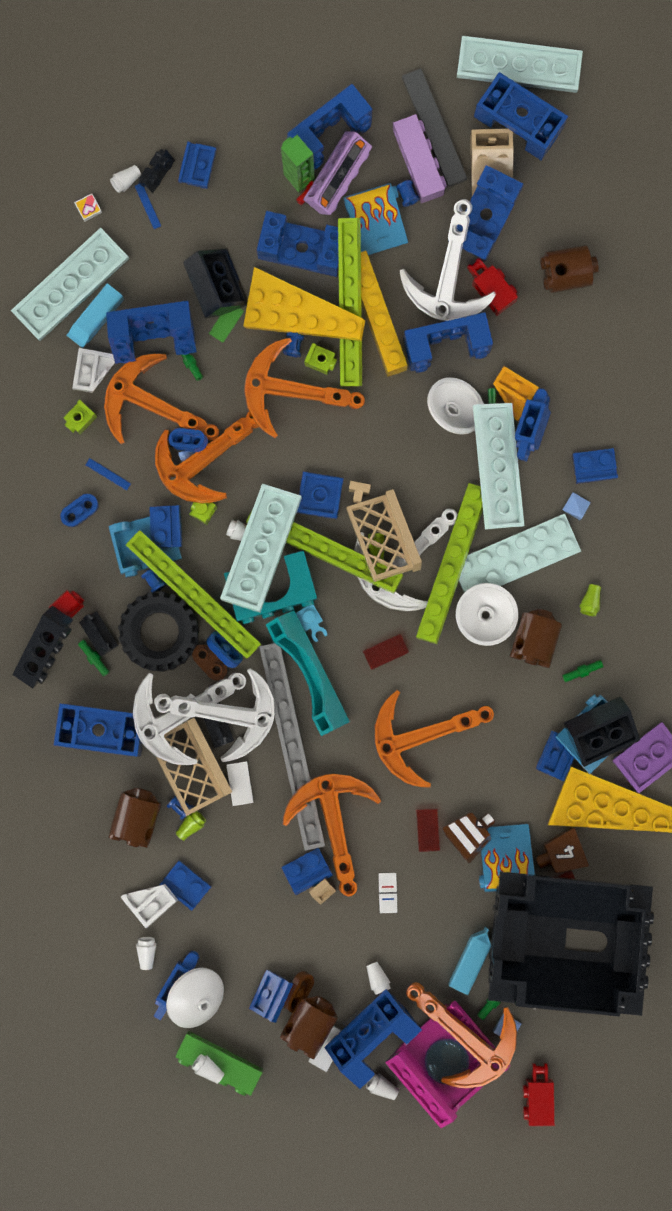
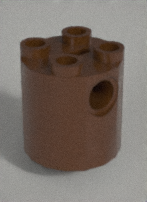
[540,245,599,293]
[510,608,563,668]
[108,788,162,848]
[280,995,338,1059]

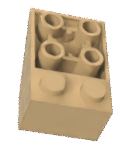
[470,129,513,196]

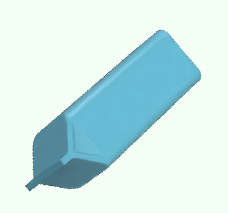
[66,283,124,348]
[448,927,491,995]

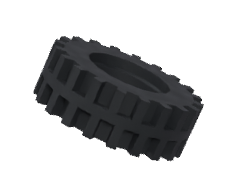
[118,591,200,672]

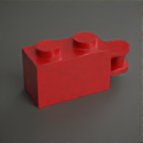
[467,258,518,316]
[523,1063,555,1126]

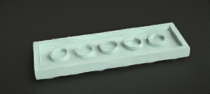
[457,36,583,93]
[11,228,129,341]
[473,403,524,530]
[220,484,302,613]
[459,514,581,593]

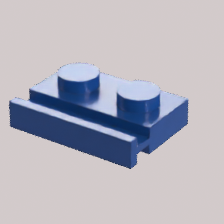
[178,141,217,189]
[572,448,618,484]
[150,505,182,548]
[536,731,574,781]
[281,848,333,895]
[159,860,212,911]
[249,970,293,1023]

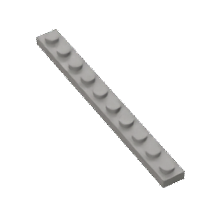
[259,643,325,851]

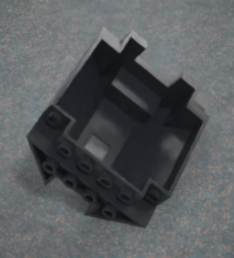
[488,871,654,1017]

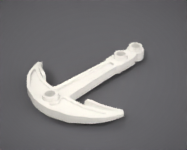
[400,199,496,321]
[354,508,458,611]
[154,668,275,762]
[133,673,246,765]

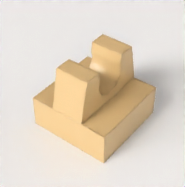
[349,481,371,503]
[309,879,336,905]

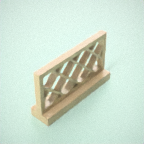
[346,489,422,582]
[156,718,232,816]

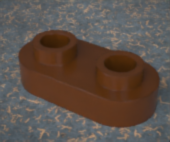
[192,645,228,681]
[283,971,314,1013]

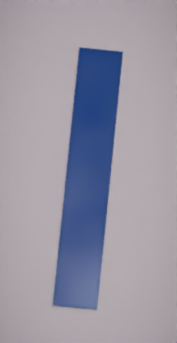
[135,184,161,229]
[86,458,131,490]

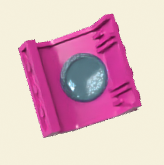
[385,1000,511,1128]

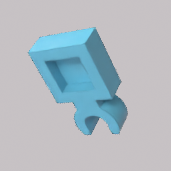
[296,605,327,642]

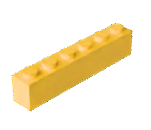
[361,251,408,377]

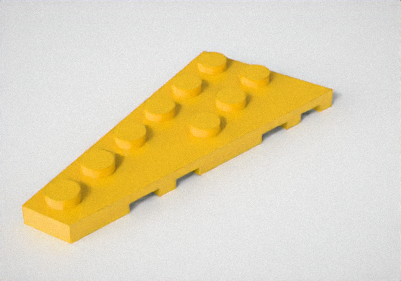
[243,267,365,341]
[547,767,672,833]

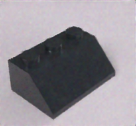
[183,248,248,318]
[564,696,641,767]

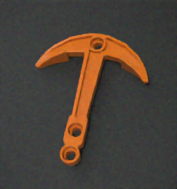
[244,338,365,438]
[104,354,219,444]
[155,412,259,503]
[375,690,494,787]
[282,774,381,896]
[406,982,517,1088]

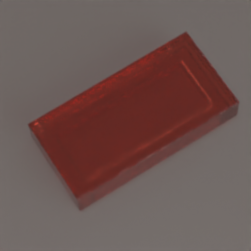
[363,634,409,670]
[416,809,440,852]

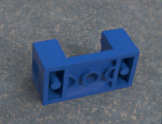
[474,72,568,161]
[287,84,373,170]
[448,165,524,261]
[257,211,339,277]
[106,301,197,364]
[403,312,493,373]
[54,703,143,757]
[324,989,422,1089]

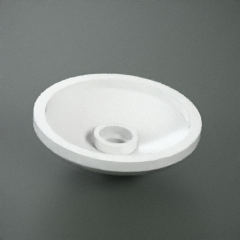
[427,378,484,434]
[455,583,518,646]
[166,968,224,1028]

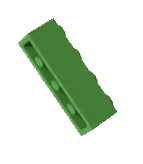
[281,135,315,193]
[175,1031,263,1096]

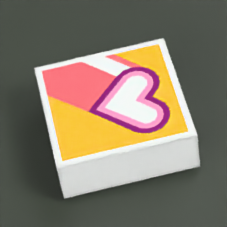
[74,193,102,222]

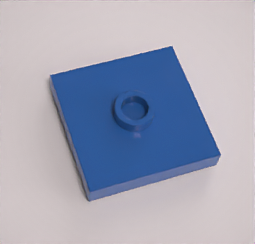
[297,472,344,519]

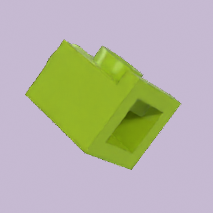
[304,343,337,375]
[64,400,97,435]
[189,502,217,525]

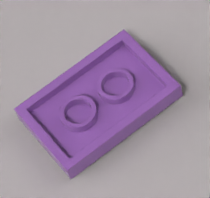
[612,722,672,793]

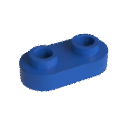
[168,428,208,452]
[60,494,99,527]
[206,631,243,668]

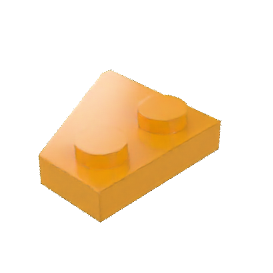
[493,366,539,421]

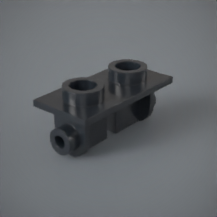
[138,149,175,193]
[79,611,118,657]
[203,702,234,748]

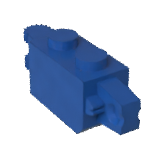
[515,388,551,461]
[154,950,200,1021]

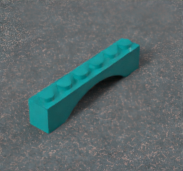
[265,611,350,736]

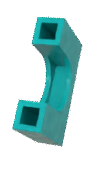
[224,551,318,625]

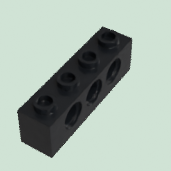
[12,606,73,689]

